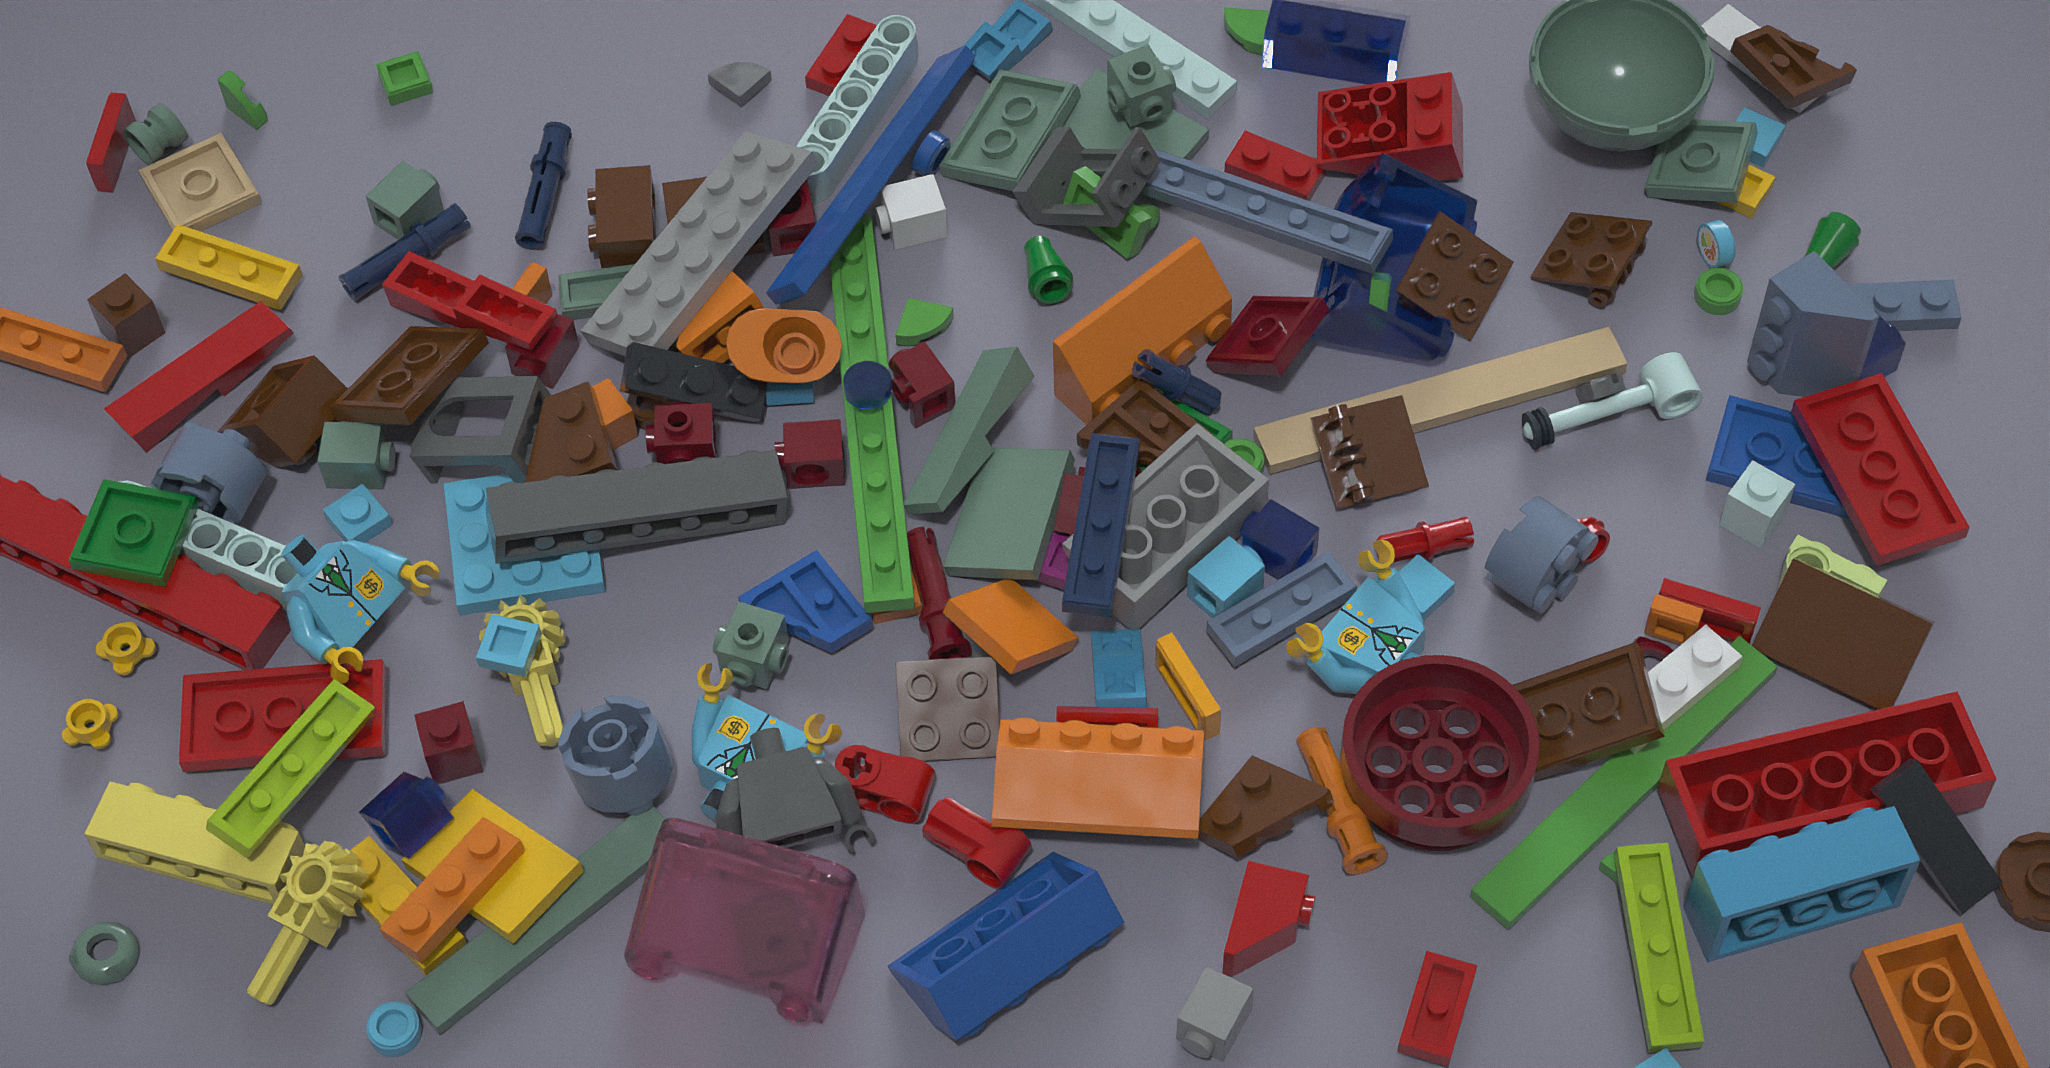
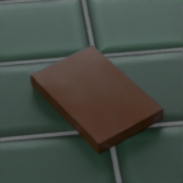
[330,326,489,425]
[1752,557,1935,709]
[1513,642,1665,781]

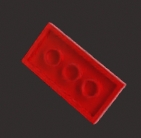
[1791,373,1970,566]
[179,659,386,772]

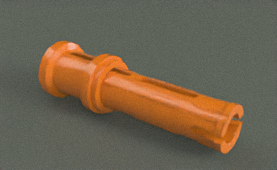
[1296,727,1388,875]

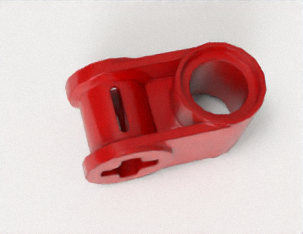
[835,745,936,823]

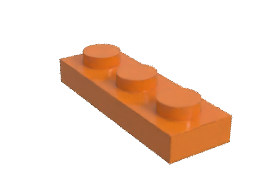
[0,307,127,392]
[379,817,525,963]

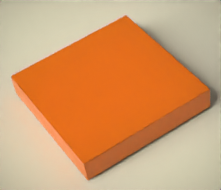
[942,579,1079,675]

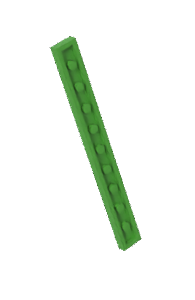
[829,215,914,613]

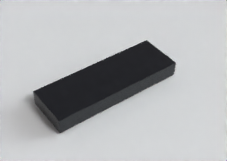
[1870,758,2003,914]

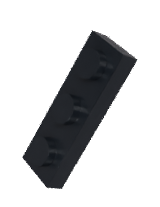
[619,342,767,423]

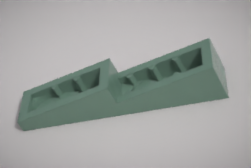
[903,346,1035,514]

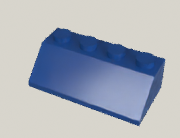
[888,852,1124,1041]

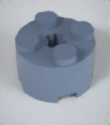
[151,422,268,524]
[1484,496,1598,614]
[558,695,674,815]

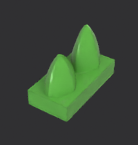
[1063,166,1160,259]

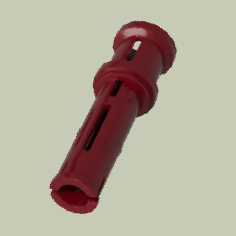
[907,527,972,660]

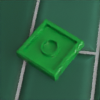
[68,479,199,587]

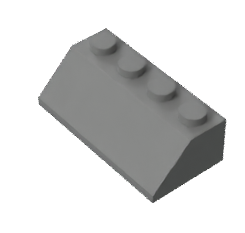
[1062,423,1269,631]

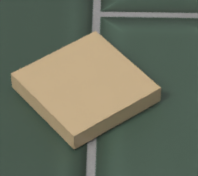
[138,133,262,231]

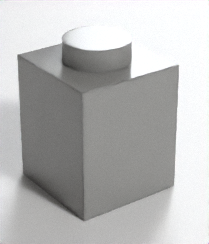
[1176,966,1253,1062]

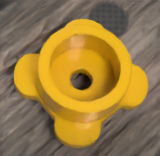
[95,621,156,675]
[61,699,119,749]

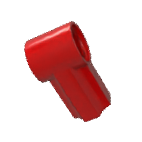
[922,797,1032,889]

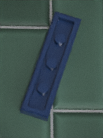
[1062,433,1140,618]

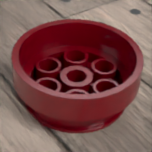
[1340,655,1539,851]

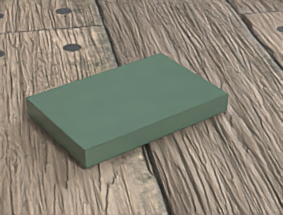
[1062,68,1209,160]
[939,69,1081,191]
[943,448,1075,580]

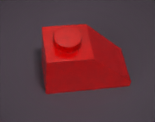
[1222,861,1316,977]

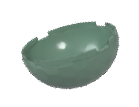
[1529,0,1715,152]

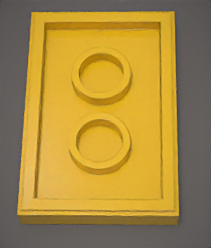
[401,789,584,944]

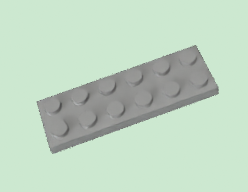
[580,131,819,356]

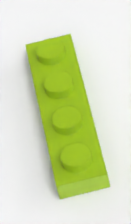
[206,679,375,859]
[1614,842,1705,1053]

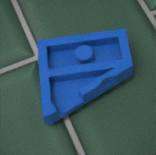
[738,550,873,653]

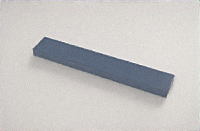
[1139,148,1393,274]

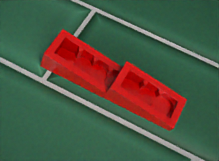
[382,251,558,350]
[104,301,293,453]

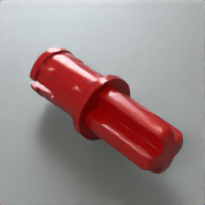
[1375,516,1474,562]

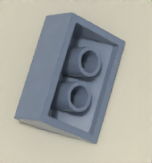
[1747,251,1879,397]

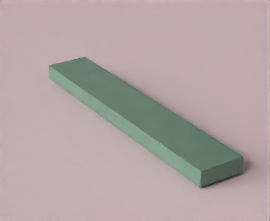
[405,805,683,1035]

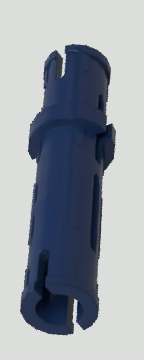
[515,121,573,250]
[338,203,471,301]

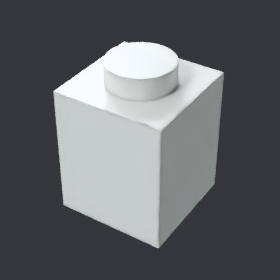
[875,174,948,250]

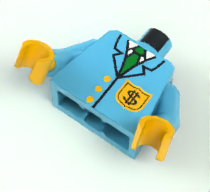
[281,535,439,684]
[1286,539,1426,694]
[691,663,842,821]

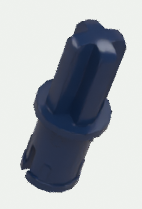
[1132,349,1222,414]

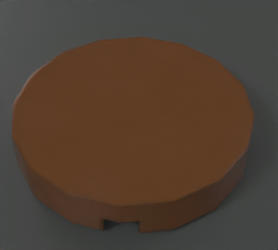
[1993,831,2050,932]

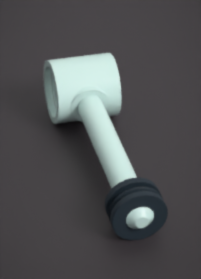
[1522,352,1703,449]

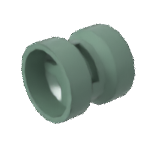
[123,103,188,165]

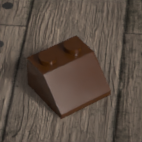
[217,355,348,468]

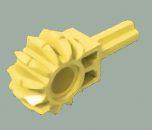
[479,594,565,747]
[247,841,369,1005]

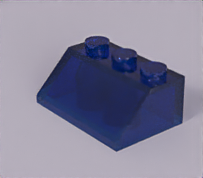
[1262,0,1410,85]

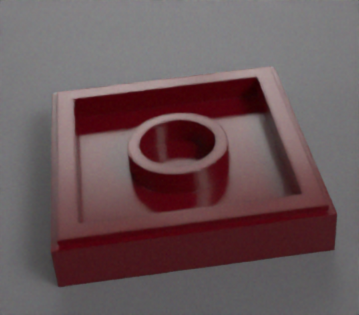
[1205,295,1330,376]

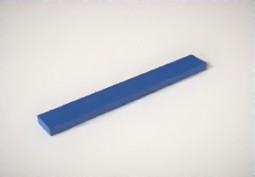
[766,45,976,305]

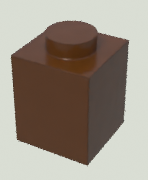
[87,273,165,359]

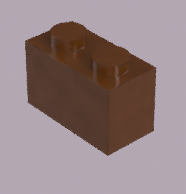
[587,165,656,269]

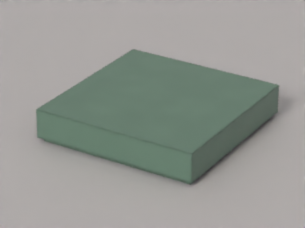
[1645,119,1758,203]

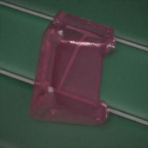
[624,818,865,1023]

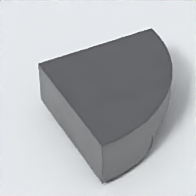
[707,62,772,107]
[1575,372,1626,404]

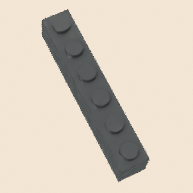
[486,450,788,564]

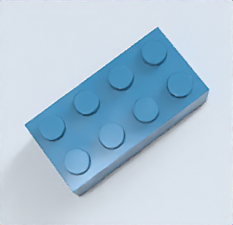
[1683,806,1920,963]

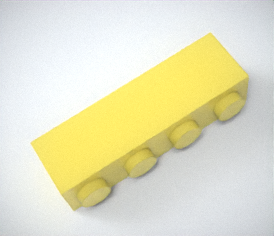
[84,781,305,905]

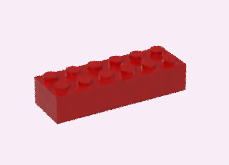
[1658,691,1997,878]

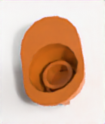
[726,308,842,384]

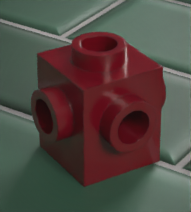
[646,402,717,464]

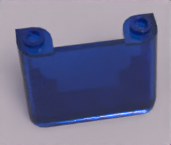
[1310,153,1478,362]

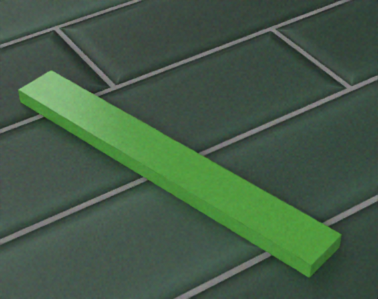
[1470,636,1778,930]

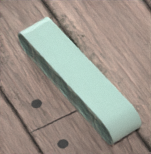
[796,15,918,203]
[118,480,297,612]

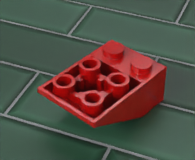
[1317,72,1464,184]

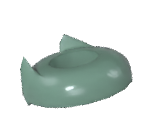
[69,922,140,985]

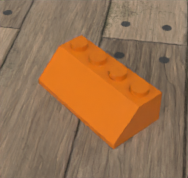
[1053,236,1232,425]
[991,717,1204,839]

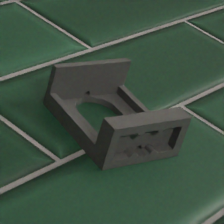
[1012,127,1160,227]
[410,376,551,483]

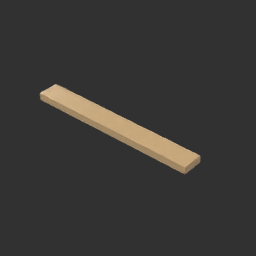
[1253,327,1628,474]

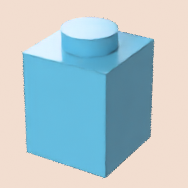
[1187,536,1265,618]

